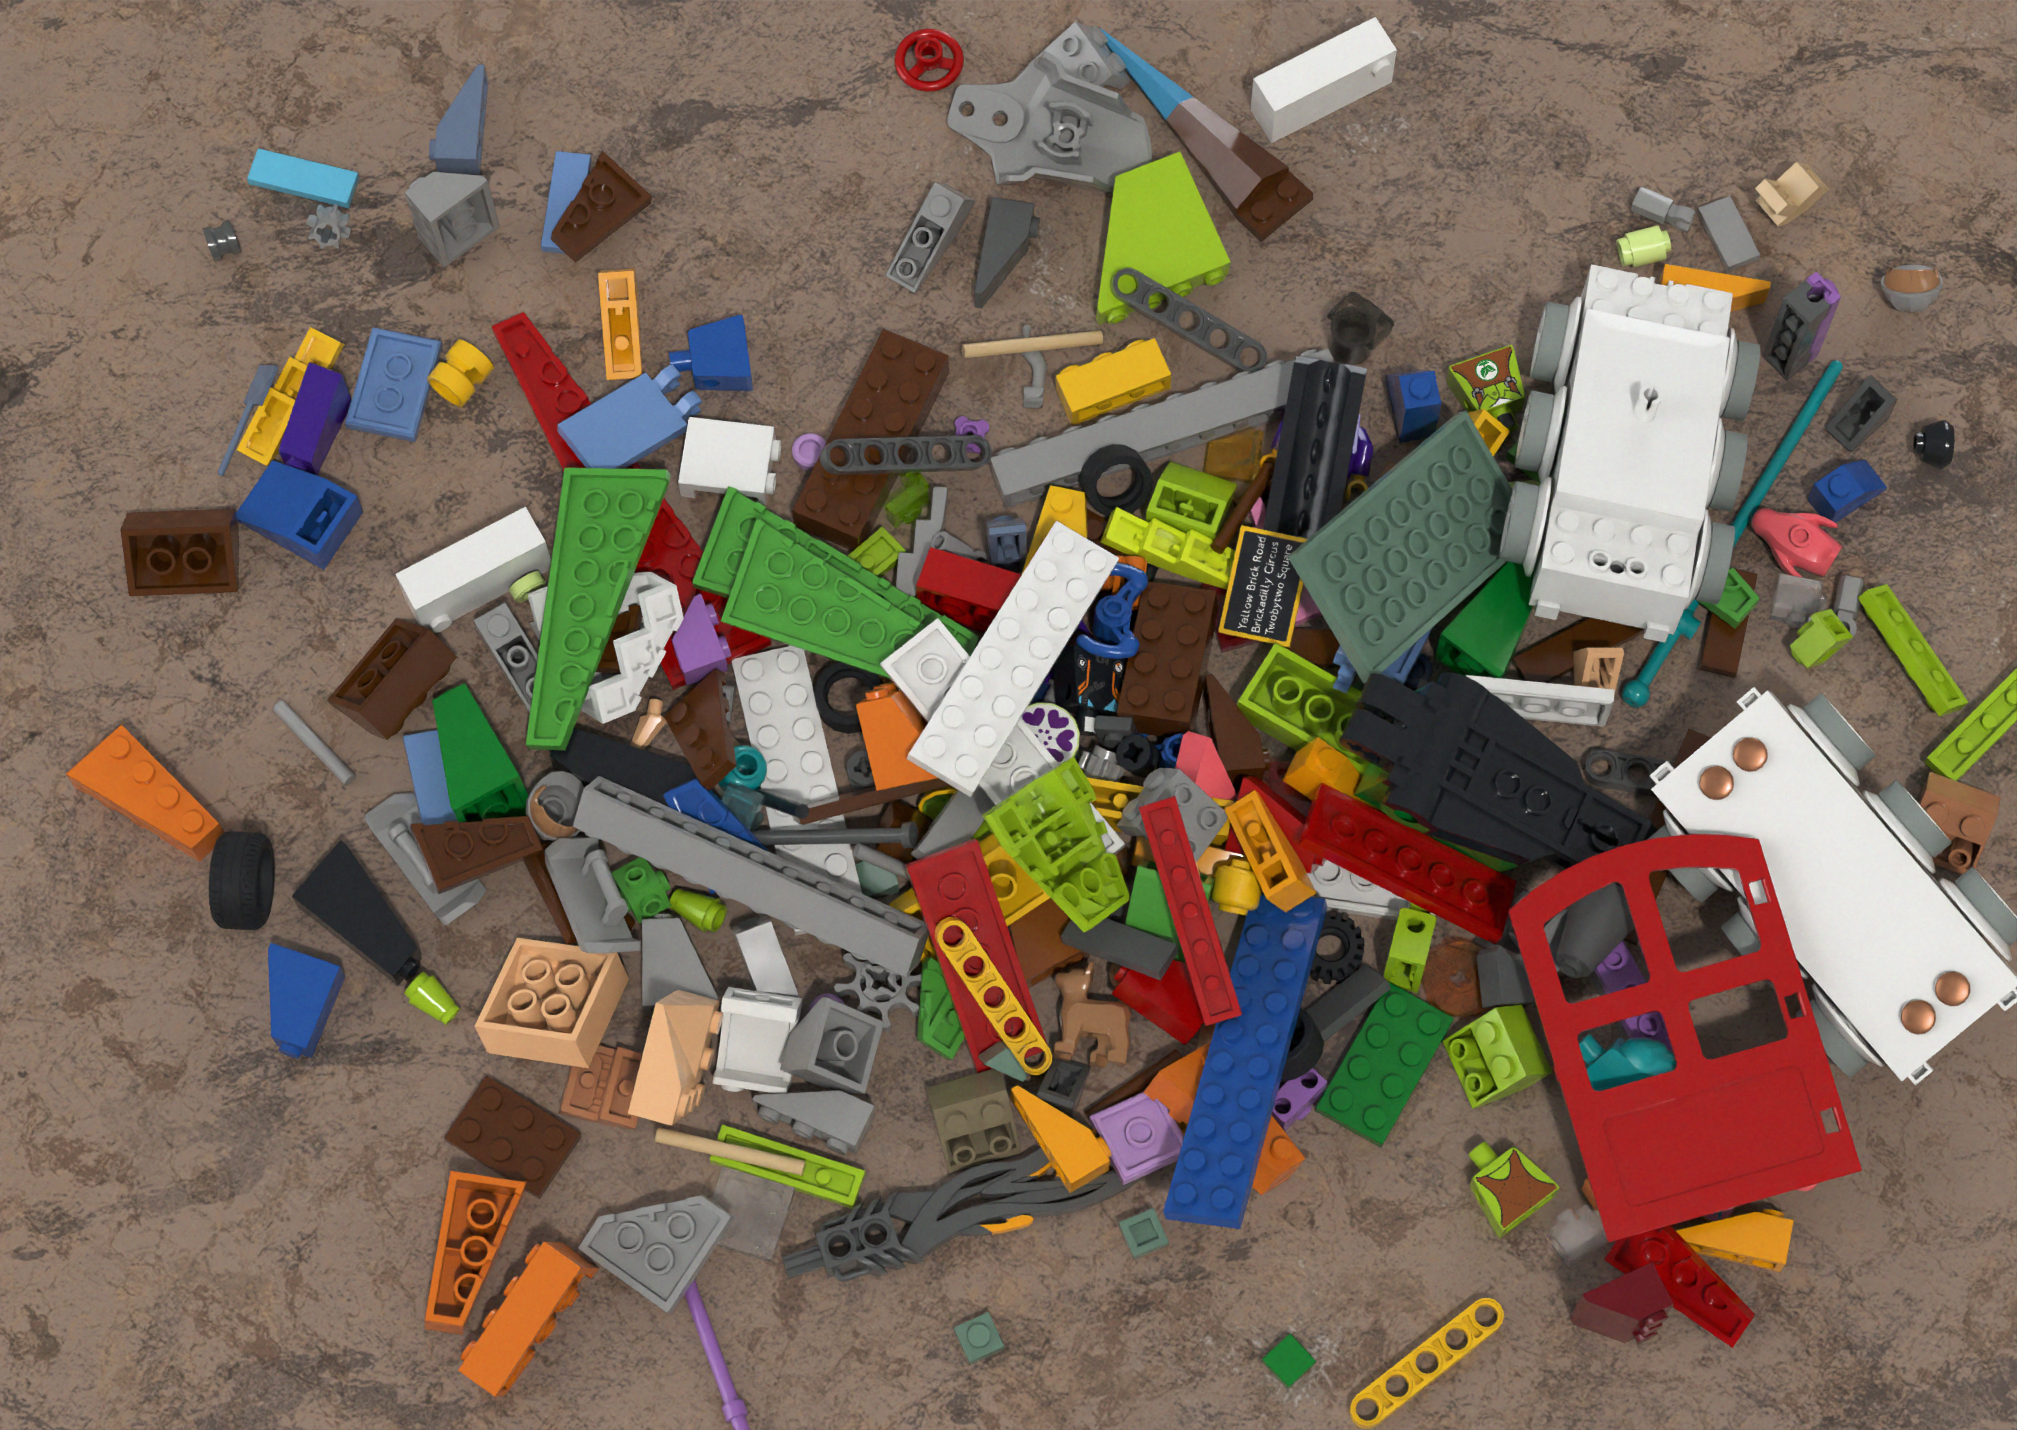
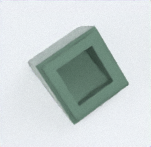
[855,853,899,898]
[978,1041,1027,1082]

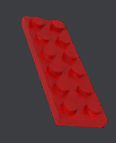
[1298,783,1517,945]
[905,839,1047,1073]

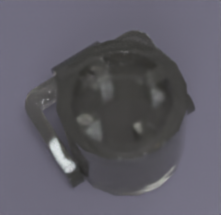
[1327,292,1394,365]

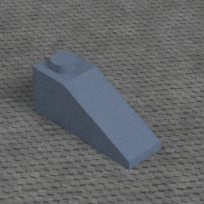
[429,65,489,175]
[986,516,1027,572]

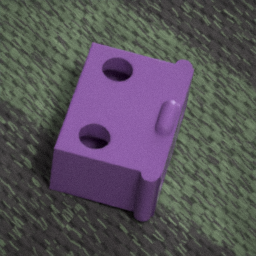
[1272,1068,1327,1131]

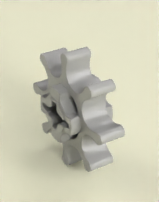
[834,953,922,1033]

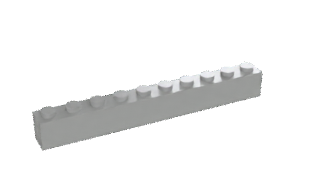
[990,348,1334,509]
[573,776,929,977]

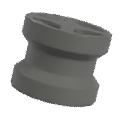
[203,220,241,262]
[847,750,875,791]

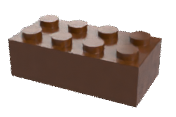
[1117,582,1219,737]

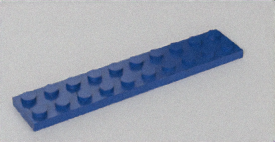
[1163,892,1328,1229]

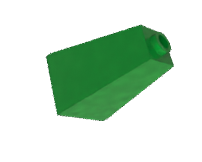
[1435,562,1536,679]
[432,683,528,823]

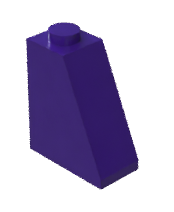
[279,362,351,475]

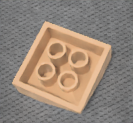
[474,938,629,1068]
[628,989,723,1126]

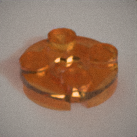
[1422,941,1484,1017]

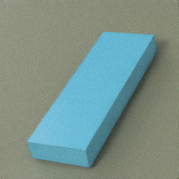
[247,148,359,208]

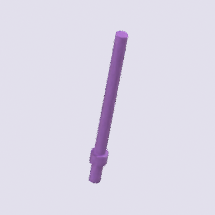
[684,1279,750,1430]

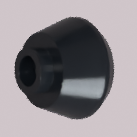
[1913,420,1955,469]

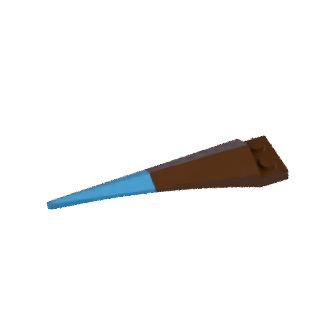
[1100,29,1313,242]

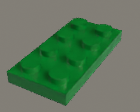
[1315,982,1454,1148]

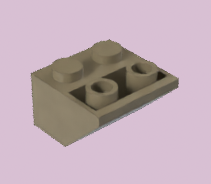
[925,1069,1021,1173]

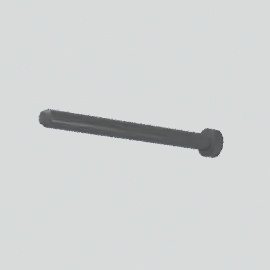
[751,822,918,848]

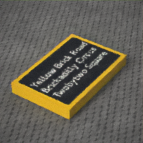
[1218,525,1308,648]

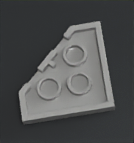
[578,1195,735,1313]

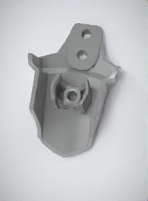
[947,51,1152,194]

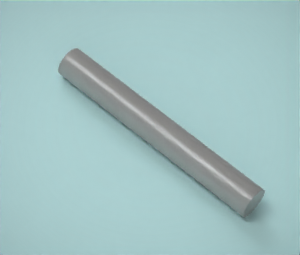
[272,700,356,786]
[852,843,910,880]

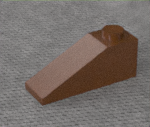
[1202,674,1270,787]

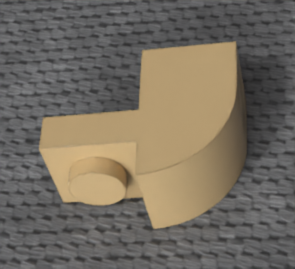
[1755,161,1829,226]

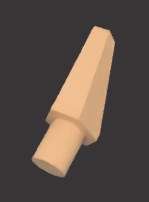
[630,699,667,750]

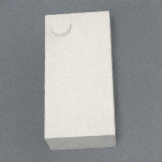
[1250,17,1397,143]
[395,507,551,633]

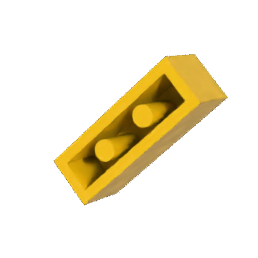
[1056,338,1172,426]

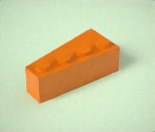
[66,724,224,862]
[1143,1041,1305,1196]
[425,1171,526,1335]
[458,1241,599,1397]

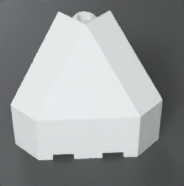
[528,572,684,724]

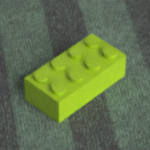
[1237,642,1369,777]

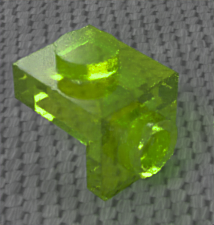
[885,472,930,529]

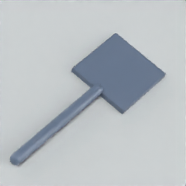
[218,365,279,476]

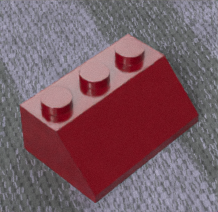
[1570,1262,1674,1344]

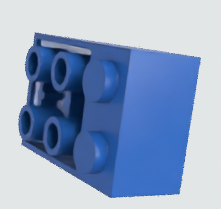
[236,460,363,570]

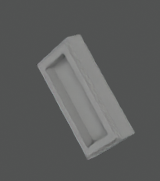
[1697,196,1760,272]

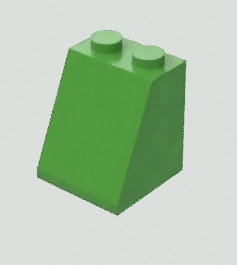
[1125,859,1215,963]

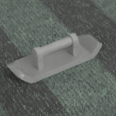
[364,793,487,925]
[545,836,641,953]

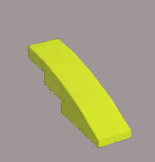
[1100,507,1235,589]

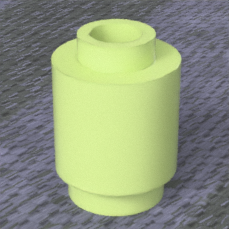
[1616,225,1671,268]

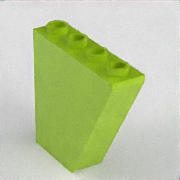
[1096,152,1231,325]

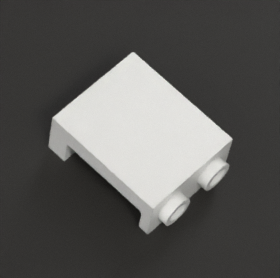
[678,417,782,505]
[712,987,803,1095]

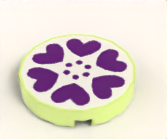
[1021,703,1080,764]

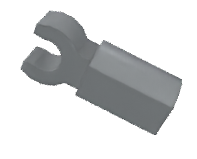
[1631,187,1695,232]
[930,531,989,562]
[1833,575,1864,642]

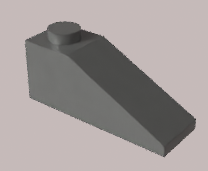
[974,197,1040,309]

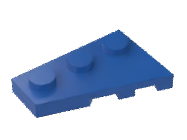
[663,778,771,894]

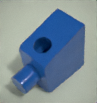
[669,315,753,391]

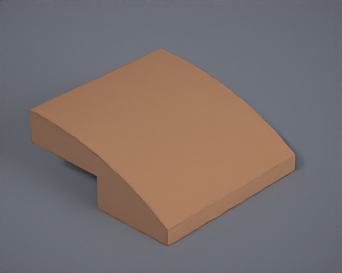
[558,1045,643,1130]

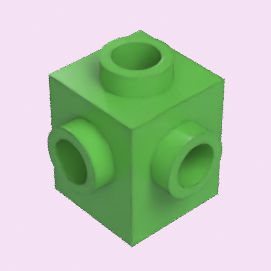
[611,857,671,923]

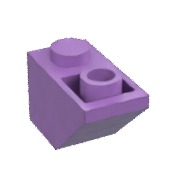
[672,594,731,685]

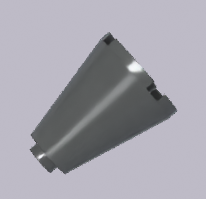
[1556,883,1635,978]

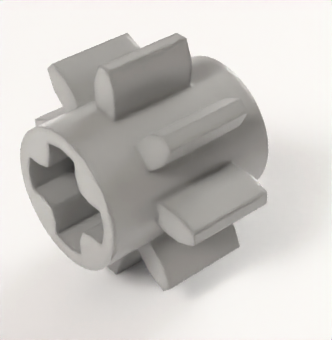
[307,204,351,249]
[1078,745,1125,782]

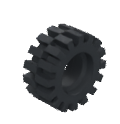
[1310,912,1365,985]

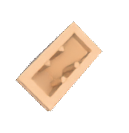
[1573,648,1624,695]

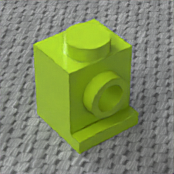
[1790,609,1853,669]

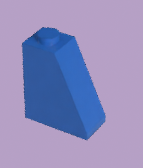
[1386,370,1441,443]
[268,943,346,1059]

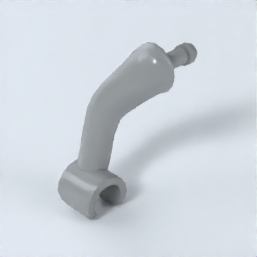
[1018,325,1047,409]

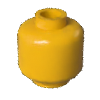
[1211,859,1262,916]

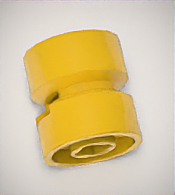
[426,339,494,407]

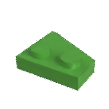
[917,957,964,1060]

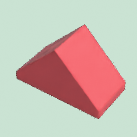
[1175,731,1238,801]

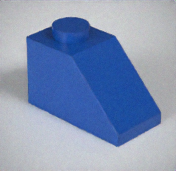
[1807,460,1887,523]

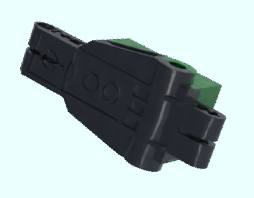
[1339,672,1658,887]

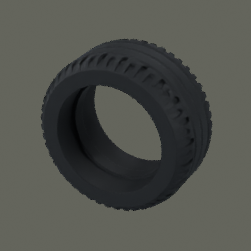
[209,831,275,930]

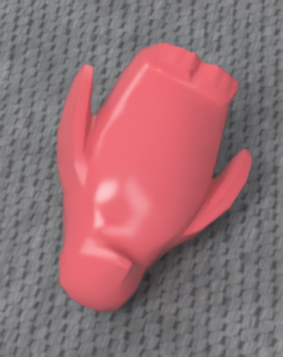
[1751,508,1842,583]

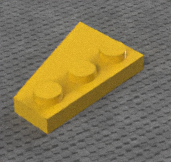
[1022,485,1088,574]

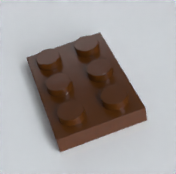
[444,1076,582,1199]

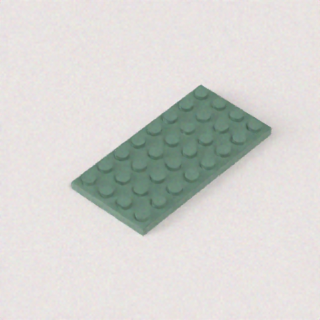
[1288,410,1512,683]

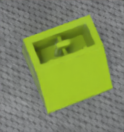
[1146,461,1238,540]
[1442,1005,1552,1109]

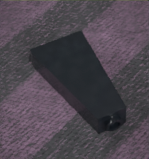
[549,728,697,807]
[292,840,422,986]

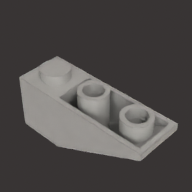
[885,182,975,293]
[474,602,538,713]
[752,1090,876,1155]

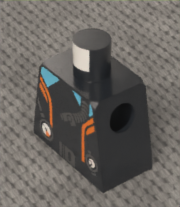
[1053,646,1128,736]

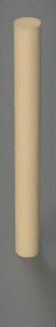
[962,330,1103,358]
[655,1127,806,1176]

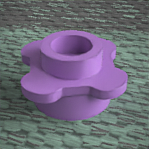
[955,416,990,453]

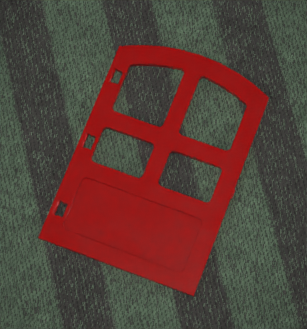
[1508,834,1862,1243]

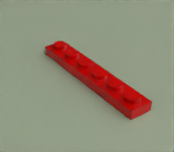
[1139,796,1243,1026]

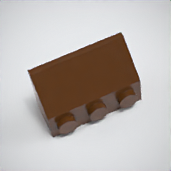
[120,509,239,596]
[327,618,457,740]

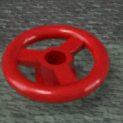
[894,28,964,92]

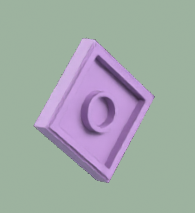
[1089,1093,1184,1185]

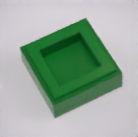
[1261,1334,1316,1389]

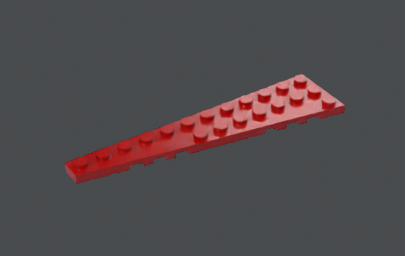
[491,312,772,691]

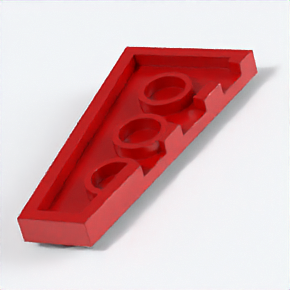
[1604,1226,1756,1348]

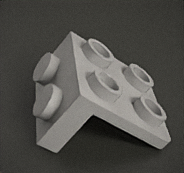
[1029,22,1131,89]
[1117,768,1228,863]

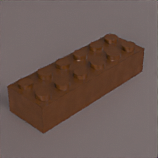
[792,329,949,551]

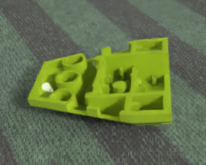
[982,756,1130,932]

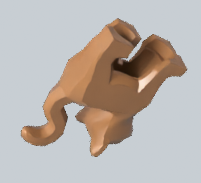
[1052,962,1132,1068]

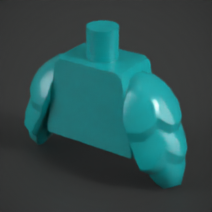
[1578,1033,1676,1091]

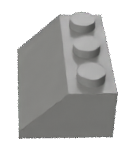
[404,172,500,268]

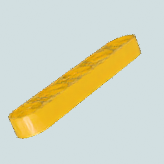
[935,917,1052,1075]
[1349,1298,1504,1429]

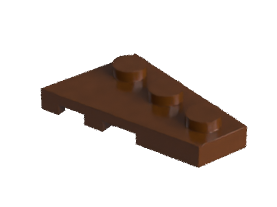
[410,816,543,894]

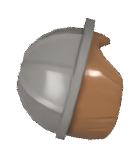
[1881,265,1943,313]
[526,771,585,841]

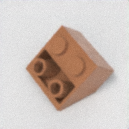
[1918,772,2001,875]

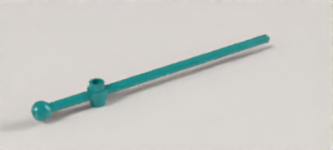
[1622,360,1843,708]

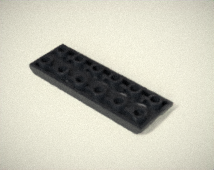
[1263,356,1368,539]

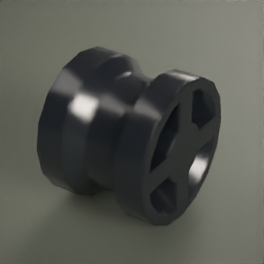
[1116,735,1161,778]

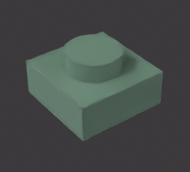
[1119,1208,1169,1260]
[954,1312,1005,1365]

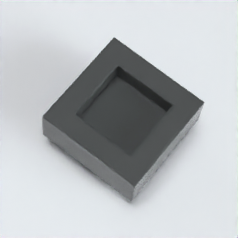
[1094,716,1138,749]

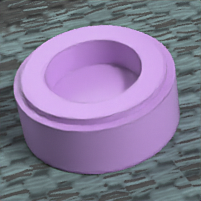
[792,433,826,471]

